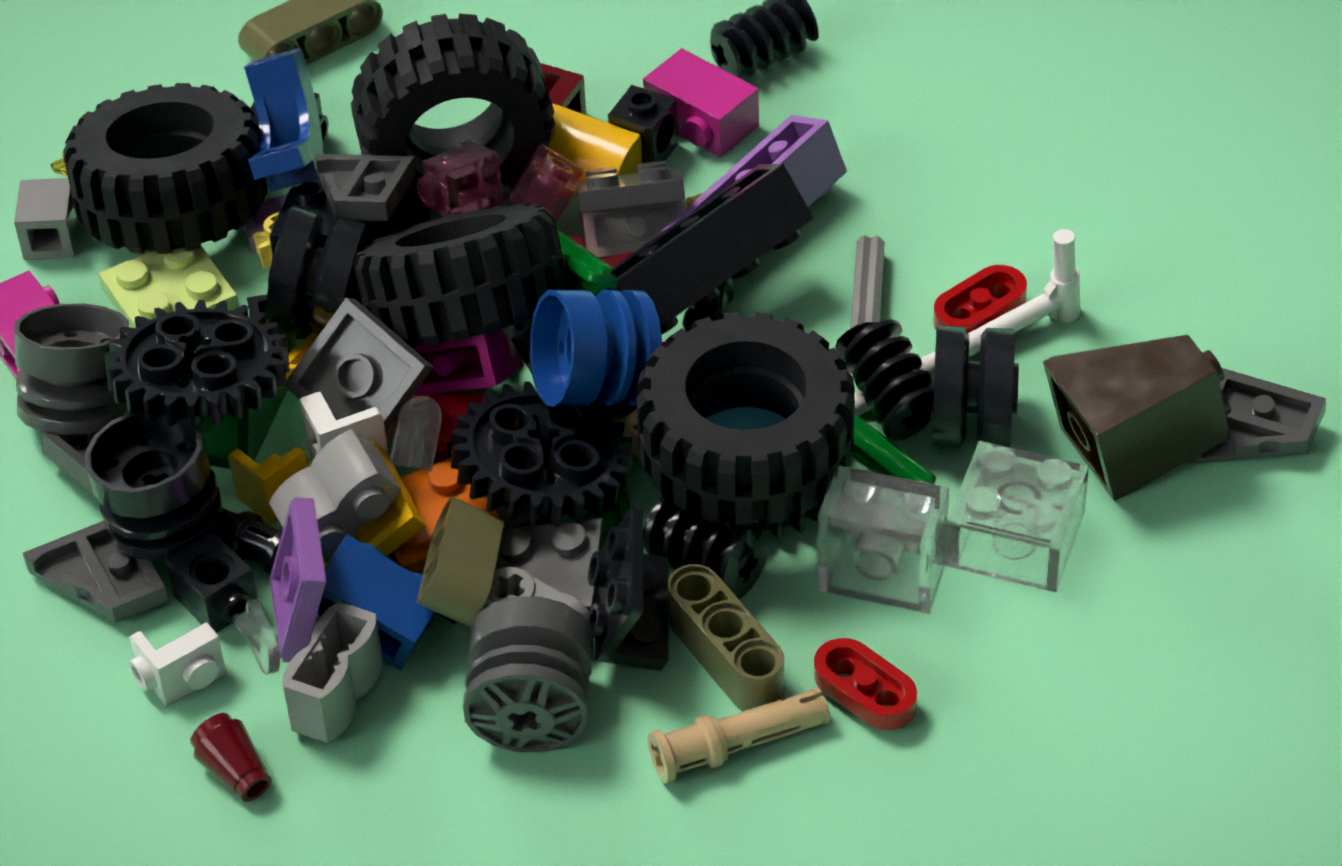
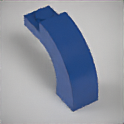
[244,48,323,192]

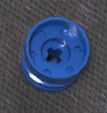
[530,290,662,407]

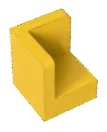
[228,447,309,525]

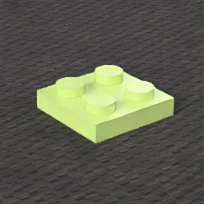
[98,246,239,328]

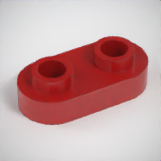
[933,265,1027,333]
[814,638,917,730]

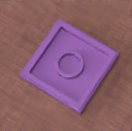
[270,497,326,663]

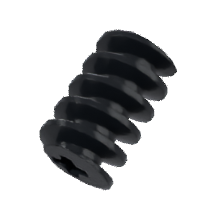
[710,0,819,79]
[835,319,934,441]
[643,495,768,599]

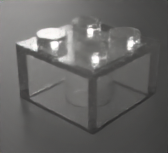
[946,441,1089,592]
[818,465,949,614]

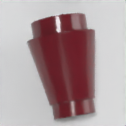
[190,713,272,802]

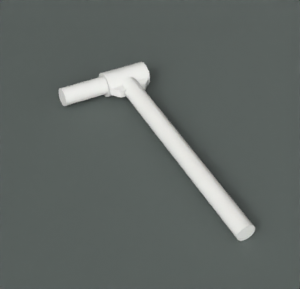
[855,229,1081,416]

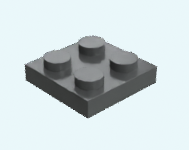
[576,161,685,213]
[284,298,434,433]

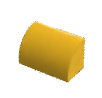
[530,104,642,196]

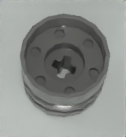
[14,303,129,435]
[463,596,593,752]

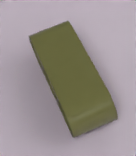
[238,0,383,65]
[417,496,504,627]
[668,564,785,712]

